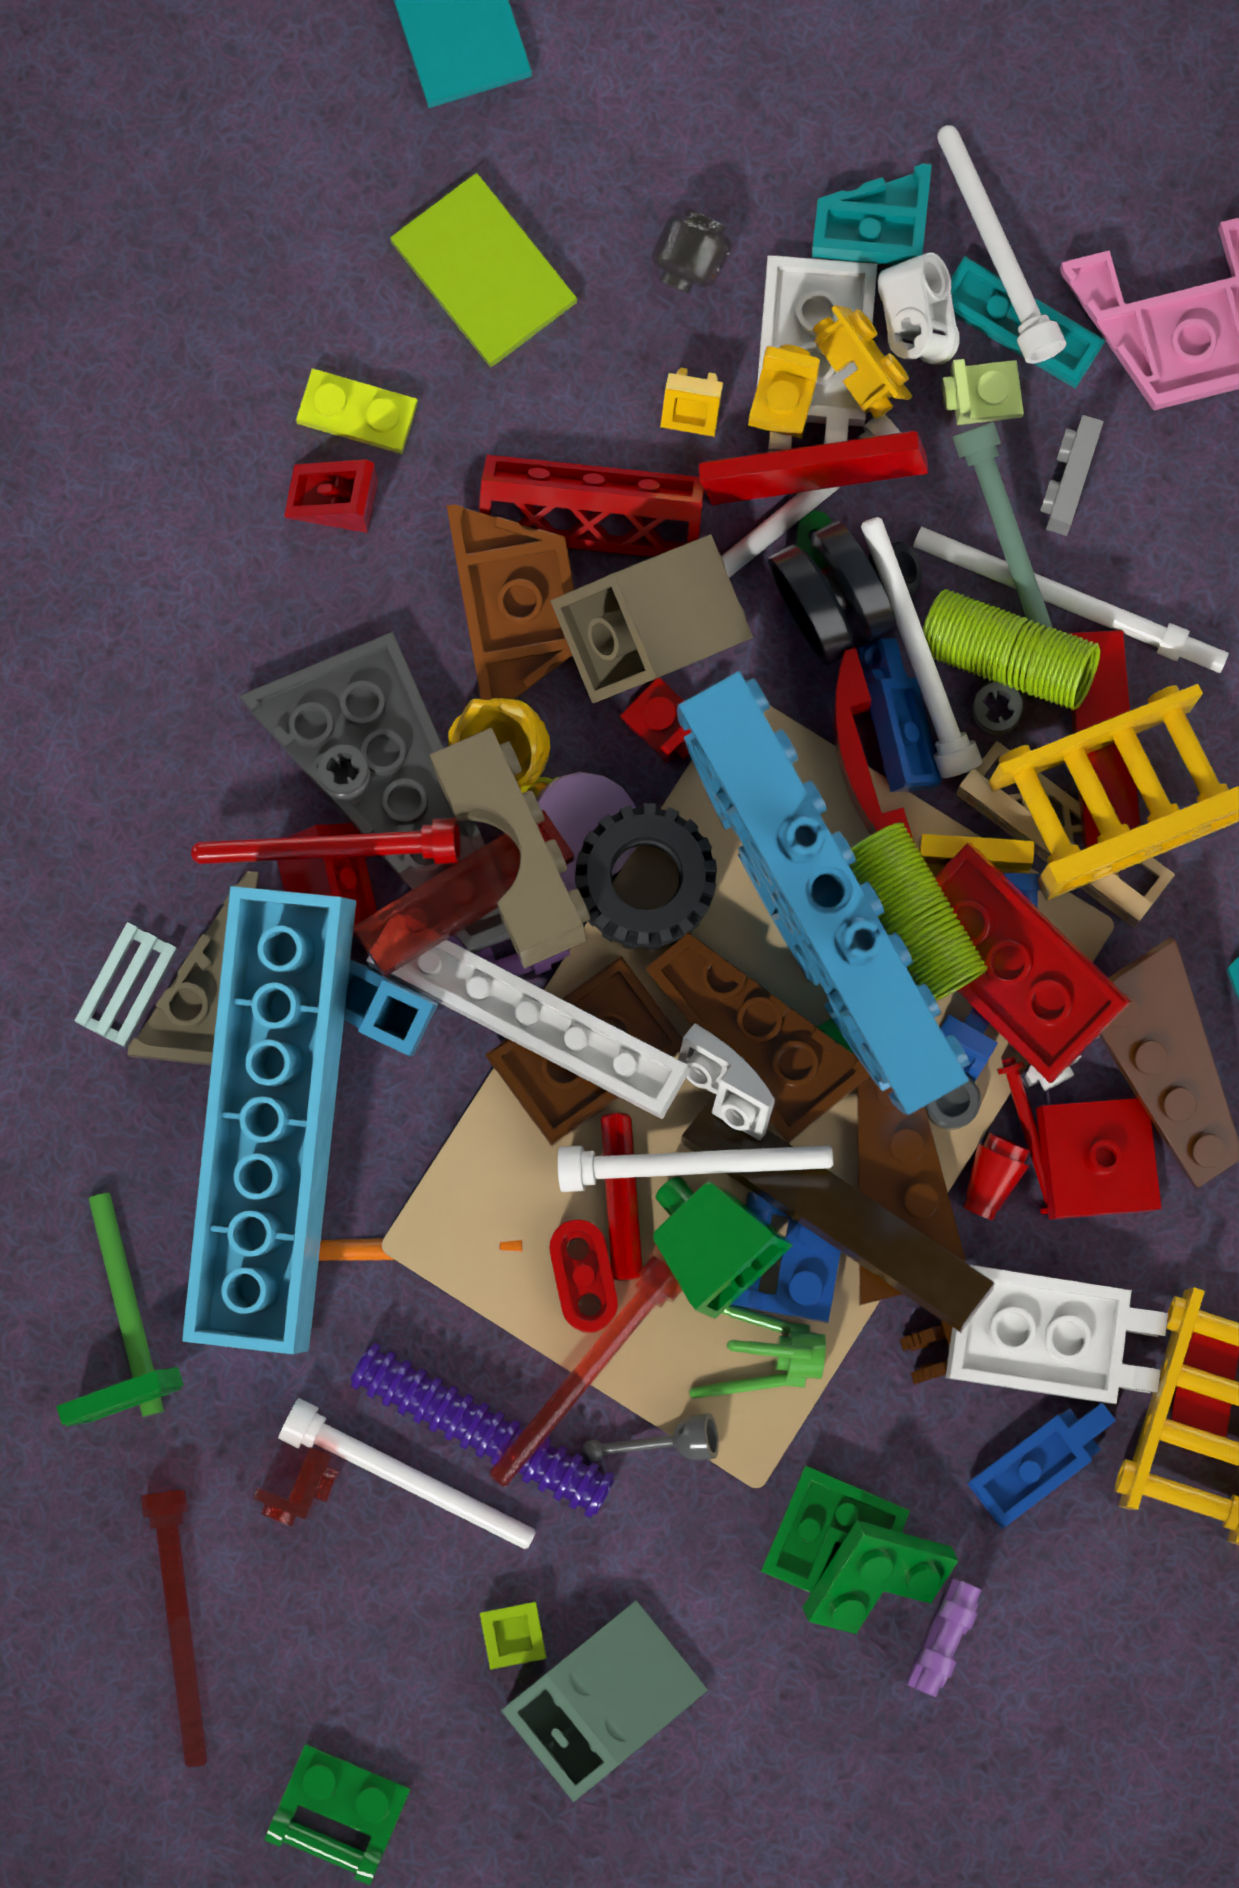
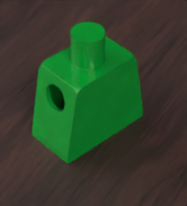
[653,1176,793,1319]

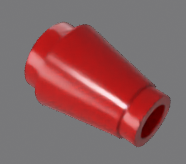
[962,1132,1030,1220]

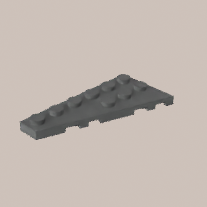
[239,632,510,953]

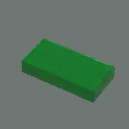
[56,1367,184,1427]

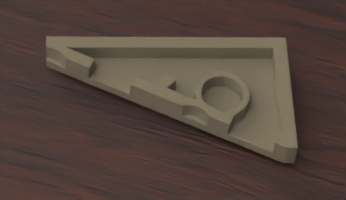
[128,871,260,1066]

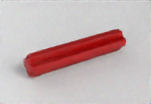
[601,1113,643,1281]

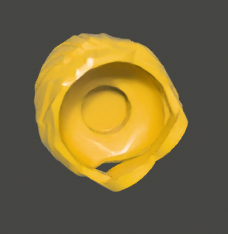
[448,698,550,788]

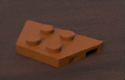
[446,504,574,700]

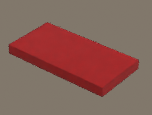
[901,842,1132,1083]

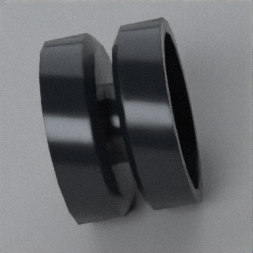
[768,520,896,666]

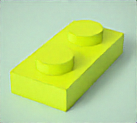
[296,368,418,454]

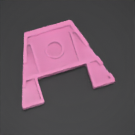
[1060,218,1239,411]

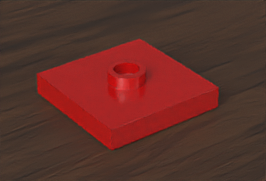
[1036,1098,1162,1220]

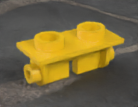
[812,305,913,419]

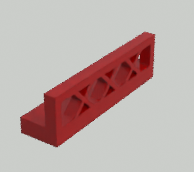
[479,455,704,557]

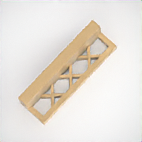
[956,741,1175,928]

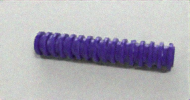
[350,1343,615,1518]

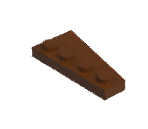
[645,933,870,1143]
[1099,937,1239,1189]
[857,1076,966,1306]

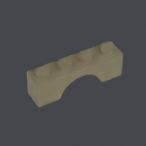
[429,728,591,968]

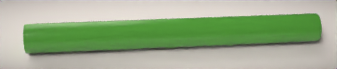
[88,1193,164,1417]

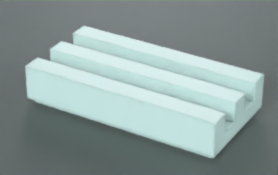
[75,922,178,1048]

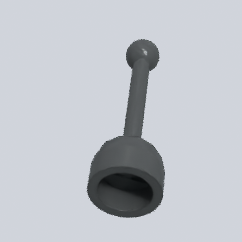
[582,1413,719,1462]

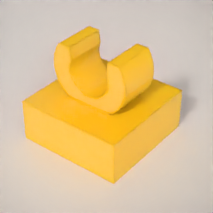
[660,368,723,437]

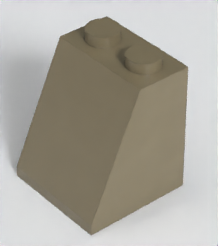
[550,535,753,704]

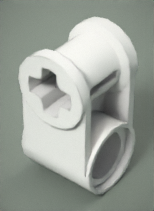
[878,252,959,365]

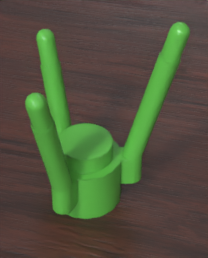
[689,1305,826,1398]

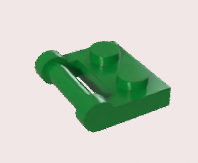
[264,1744,411,1886]

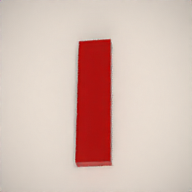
[699,431,929,505]
[1068,631,1140,849]

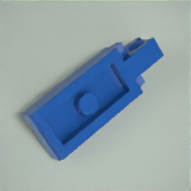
[858,638,942,792]
[966,1402,1116,1529]

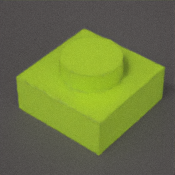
[480,1602,547,1670]

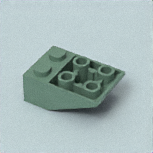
[501,1601,708,1802]

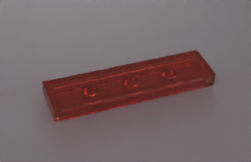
[353,810,574,977]

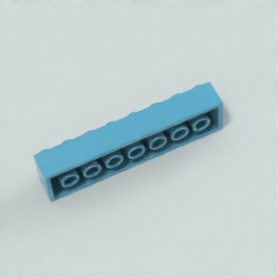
[182,886,356,1354]

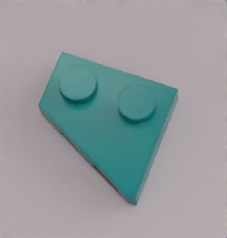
[812,164,932,265]

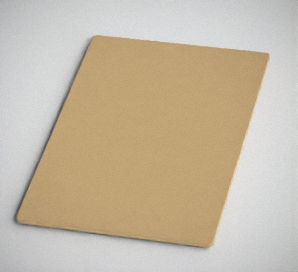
[382,705,1114,1488]

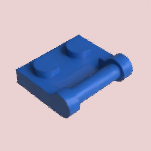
[731,1192,841,1323]

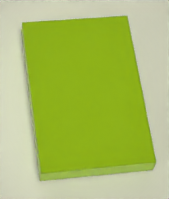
[390,173,577,368]

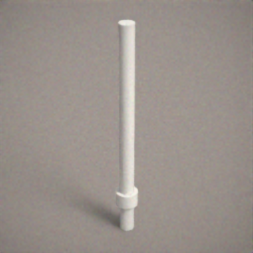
[913,526,1229,673]

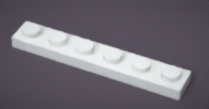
[366,912,690,1119]

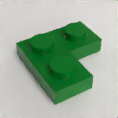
[760,1466,910,1593]
[802,1520,959,1634]

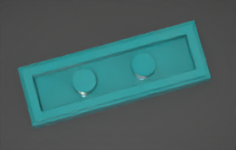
[950,256,1106,389]

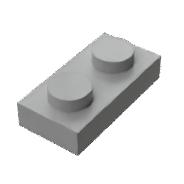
[1040,415,1104,536]

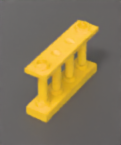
[988,684,1239,901]
[1114,1287,1239,1545]

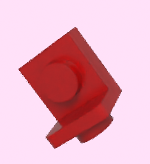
[620,677,692,764]

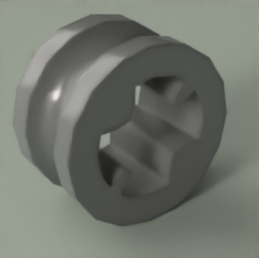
[972,682,1023,735]
[318,745,371,801]

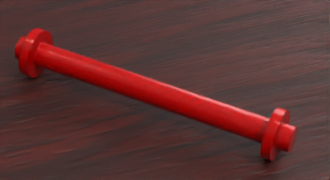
[997,1056,1048,1214]

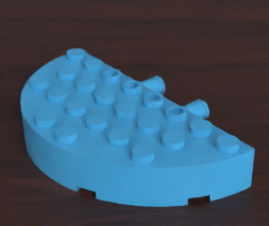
[677,671,970,1115]

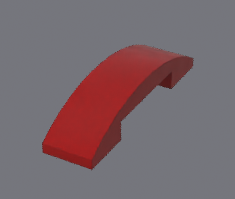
[833,647,916,847]

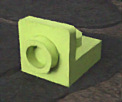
[942,359,1024,425]

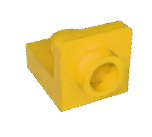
[748,345,820,439]

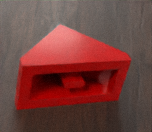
[284,459,378,533]

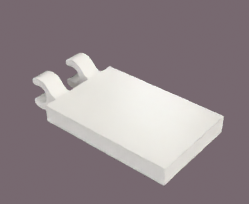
[757,255,877,452]
[946,1265,1168,1404]

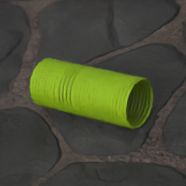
[922,589,1100,711]
[848,822,987,1001]

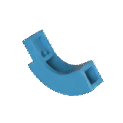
[344,959,438,1056]

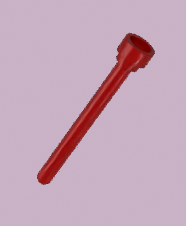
[191,818,461,864]

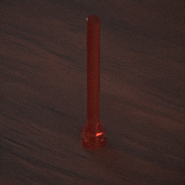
[489,1256,682,1487]
[140,1489,208,1768]

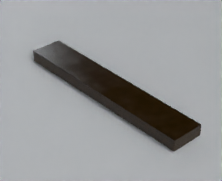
[681,1094,995,1333]

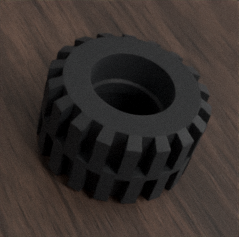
[575,803,717,951]

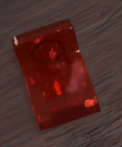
[253,1447,339,1526]

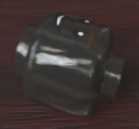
[651,208,732,294]

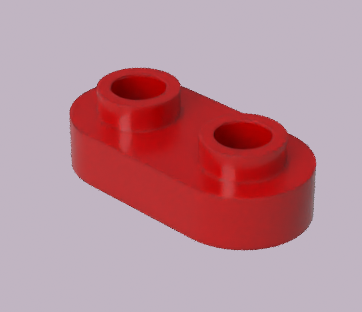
[549,1219,618,1333]

